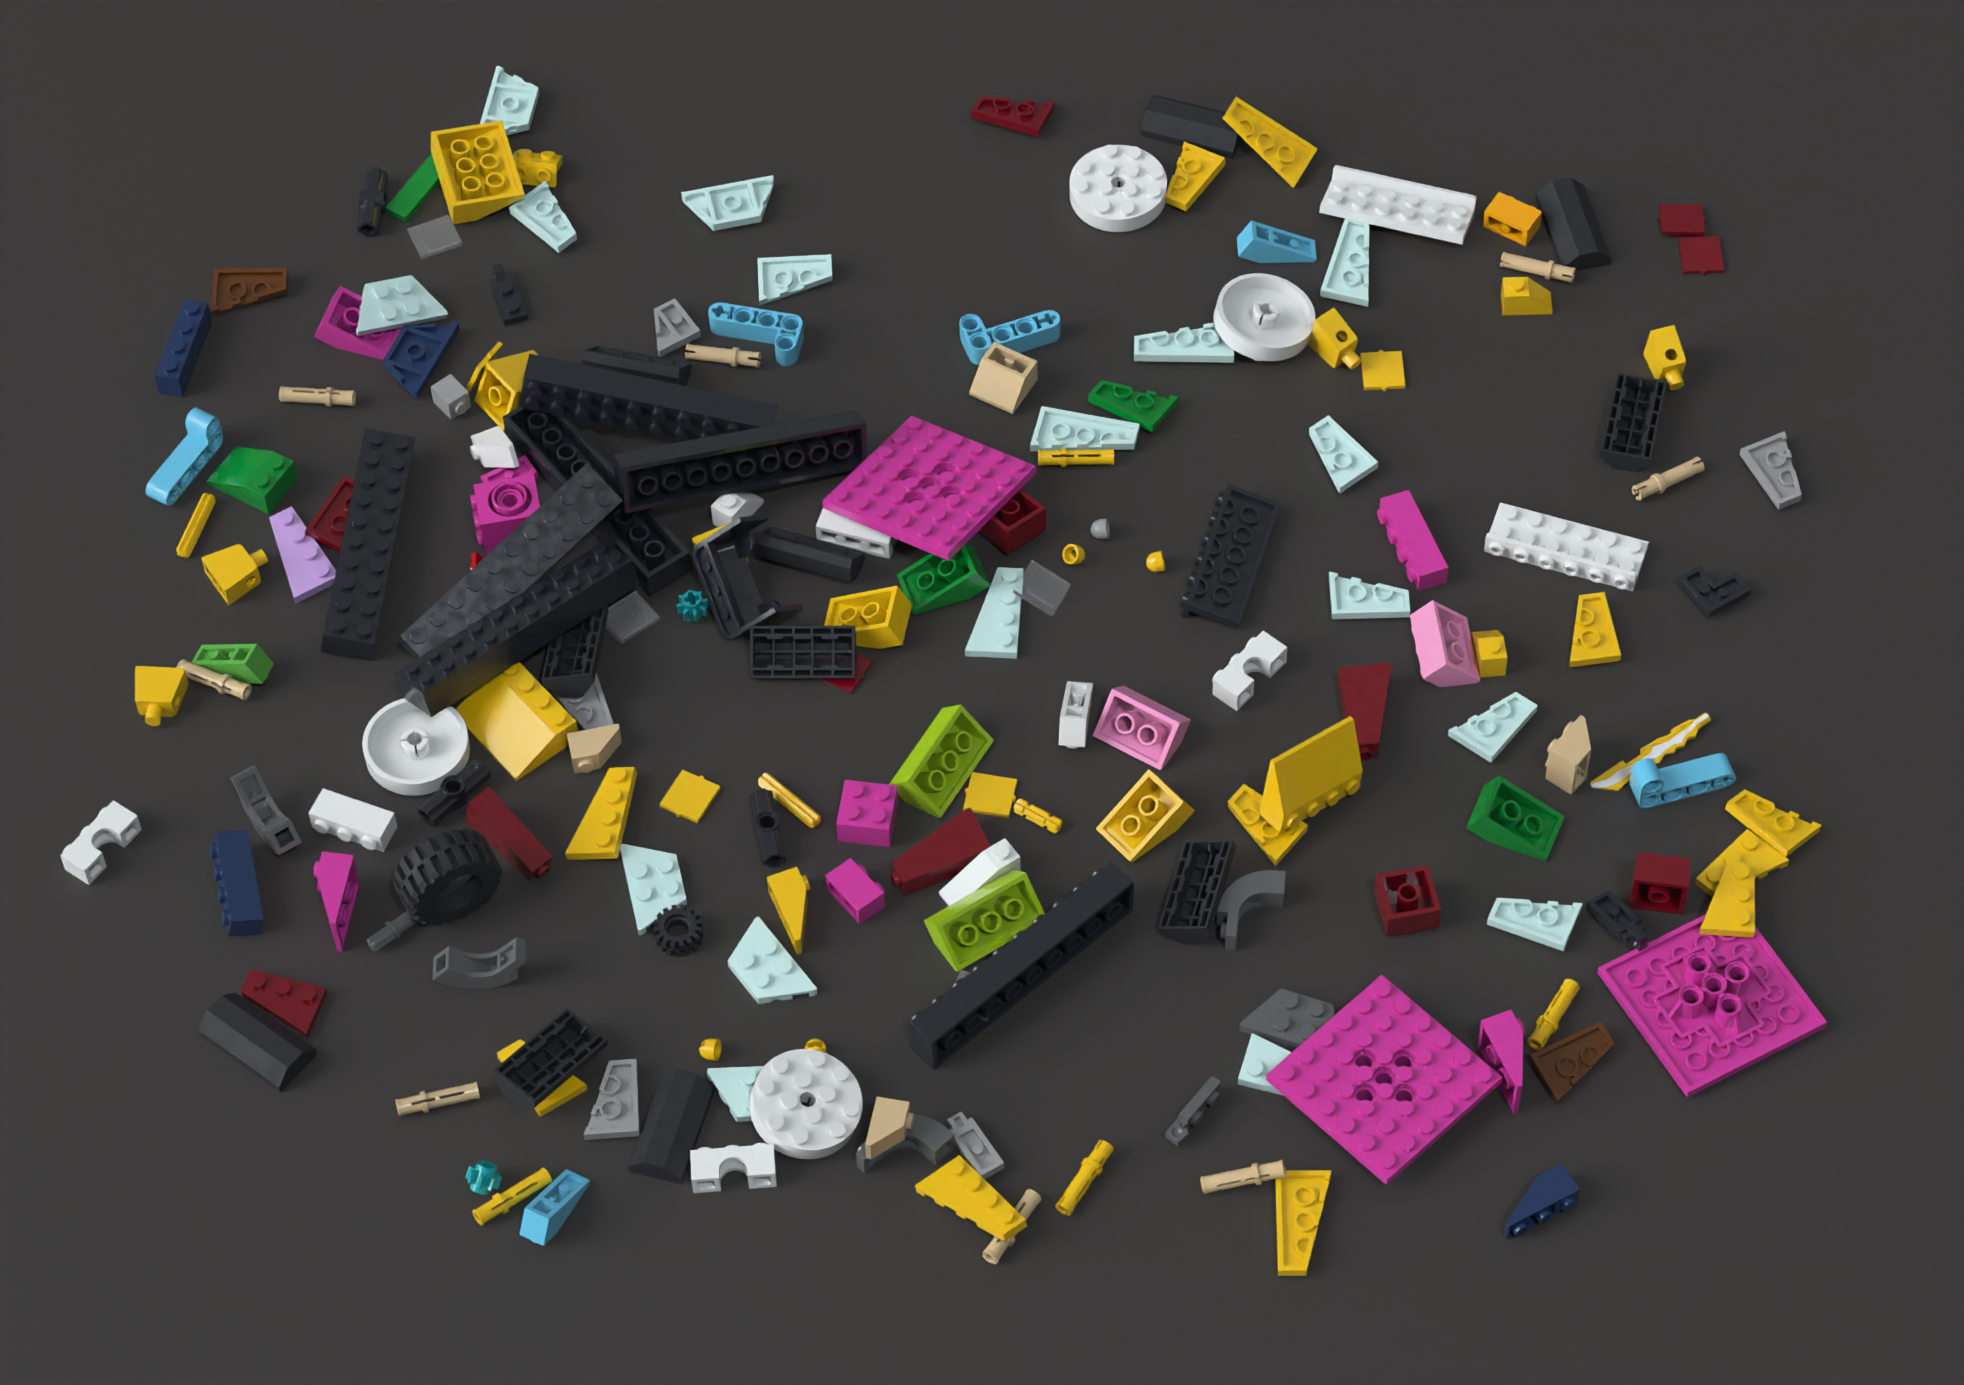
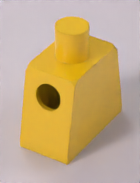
[1308,308,1362,370]
[1643,325,1686,390]
[201,544,268,605]
[135,666,189,726]

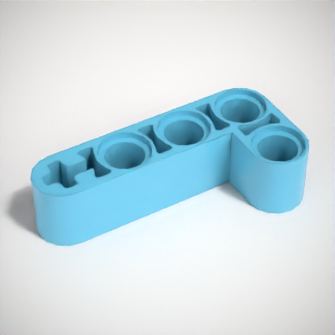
[708,303,804,366]
[959,310,1061,365]
[145,407,223,506]
[1629,753,1736,808]

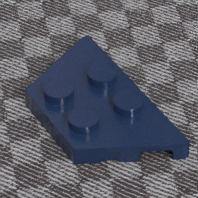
[382,322,460,399]

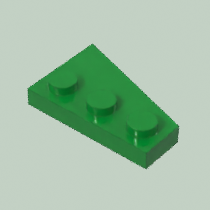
[1088,380,1178,432]

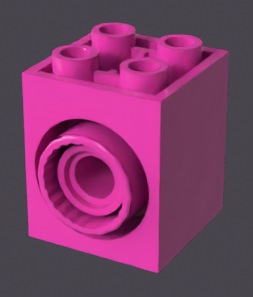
[470,474,540,555]

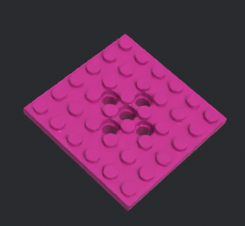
[823,416,1036,561]
[1597,914,1827,1098]
[1266,975,1503,1185]

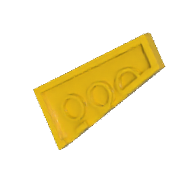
[565,767,637,860]

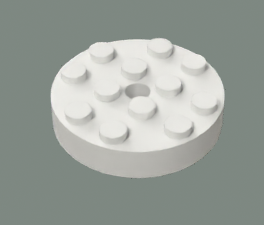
[1070,145,1167,232]
[1214,273,1315,361]
[362,698,470,796]
[750,1049,863,1159]

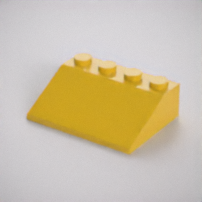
[431,121,525,224]
[456,662,578,781]
[1259,716,1363,833]

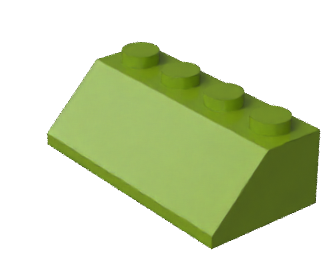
[889,705,994,818]
[924,869,1045,972]

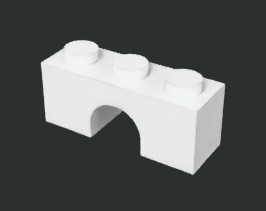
[1212,631,1287,711]
[60,800,142,885]
[690,1143,777,1193]

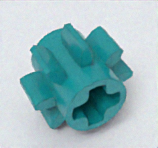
[677,590,709,622]
[465,1160,502,1195]

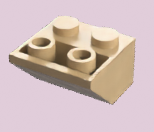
[969,342,1038,414]
[1545,715,1591,795]

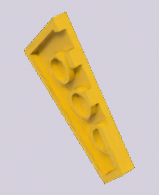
[1222,97,1318,188]
[915,1155,1027,1242]
[1275,1170,1332,1276]

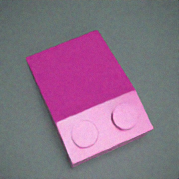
[314,286,403,360]
[314,851,360,952]
[1478,1009,1525,1115]

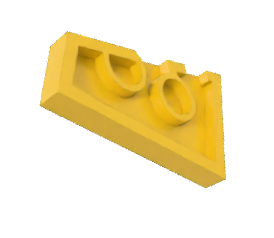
[1165,142,1226,211]
[1725,789,1822,857]
[1695,829,1789,897]
[1699,861,1755,938]

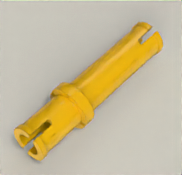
[1038,448,1114,468]
[1527,979,1580,1050]
[1055,1140,1114,1216]
[472,1167,552,1226]

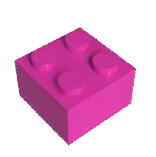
[836,780,899,847]

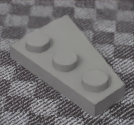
[548,673,614,730]

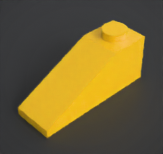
[767,867,810,955]

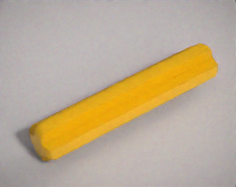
[176,493,216,558]
[758,773,821,828]

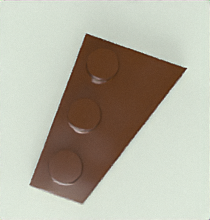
[211,268,289,316]
[1528,1021,1615,1104]

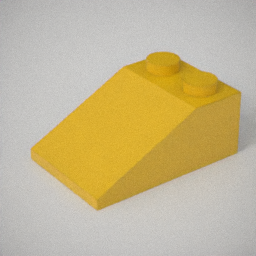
[824,586,912,649]
[1096,770,1195,863]

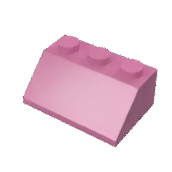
[1410,600,1481,687]
[1093,685,1191,770]

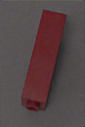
[1338,662,1391,760]
[465,787,553,881]
[890,808,991,896]

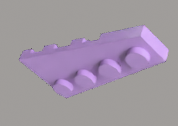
[269,506,336,604]

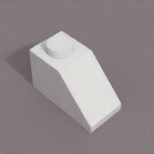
[470,426,519,468]
[711,490,764,527]

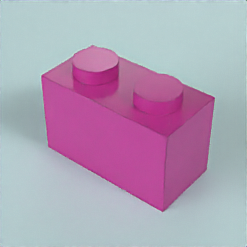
[825,858,885,925]

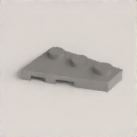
[1740,431,1802,510]
[584,1059,640,1140]

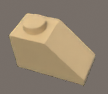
[567,724,622,774]
[865,1097,914,1159]

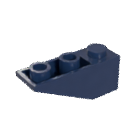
[1504,1163,1580,1240]

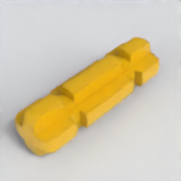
[1014,798,1063,833]

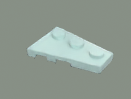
[509,181,577,253]
[1309,415,1378,494]
[1329,571,1410,619]
[1448,692,1537,763]

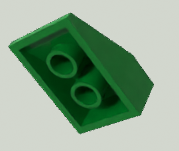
[206,446,298,515]
[897,542,991,615]
[1466,775,1565,861]

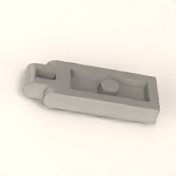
[946,1112,1004,1179]

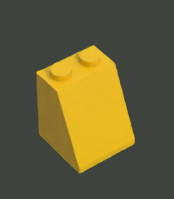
[474,350,538,431]

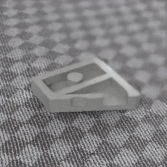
[654,298,701,357]

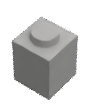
[431,374,471,420]

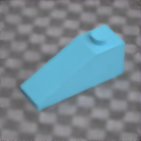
[1237,220,1317,263]
[519,1169,590,1246]

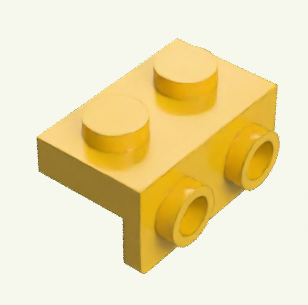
[513,149,563,187]

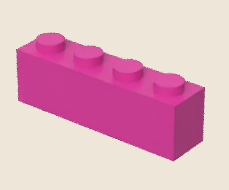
[1377,490,1448,591]

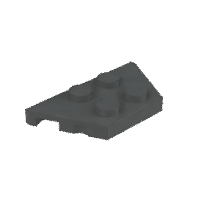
[1239,988,1335,1048]

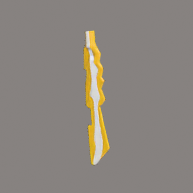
[1590,713,1711,791]

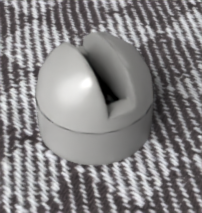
[1091,518,1110,539]

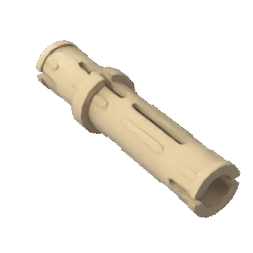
[1500,252,1576,283]
[685,344,761,368]
[279,386,356,407]
[1632,457,1705,501]
[177,659,252,700]
[395,1081,480,1116]
[1200,1159,1286,1194]
[982,1189,1041,1264]

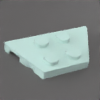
[480,66,539,135]
[681,175,774,231]
[356,275,448,336]
[620,844,687,935]
[728,916,817,1004]
[707,1066,764,1122]

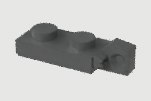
[1165,1076,1221,1146]

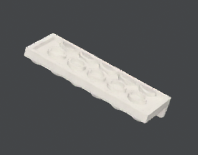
[1319,165,1477,244]
[1484,502,1649,591]

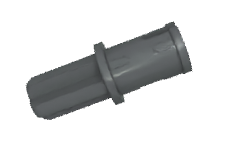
[367,910,417,951]

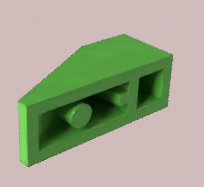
[191,644,274,684]

